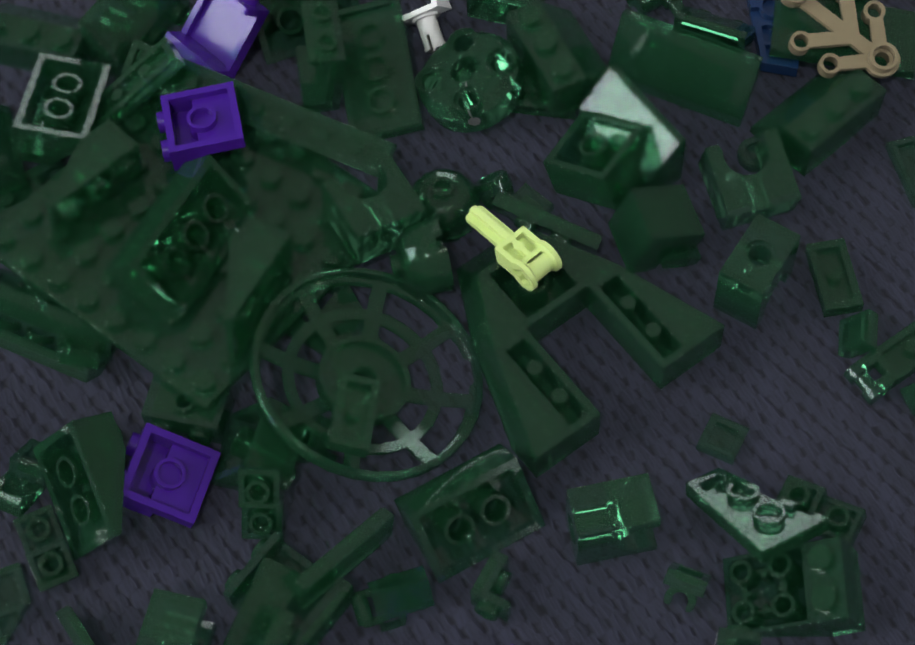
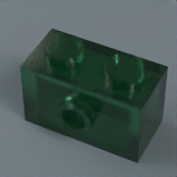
[141,372,235,446]

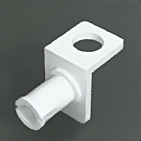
[396,0,452,54]

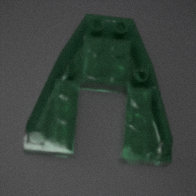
[456,229,725,478]

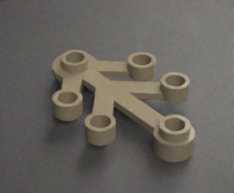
[780,0,901,79]

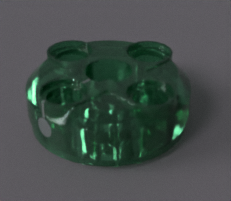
[415,28,525,133]

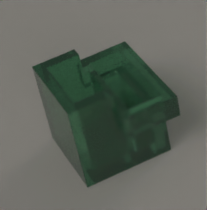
[608,184,705,273]

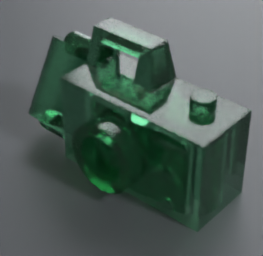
[350,565,435,632]

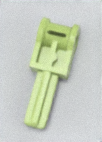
[466,205,562,291]

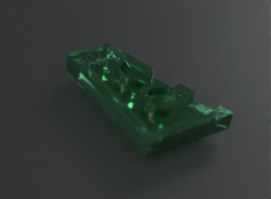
[686,468,829,564]

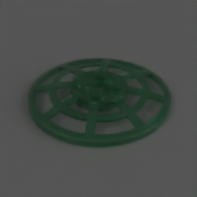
[249,268,483,482]

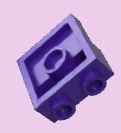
[156,81,246,171]
[109,423,221,528]

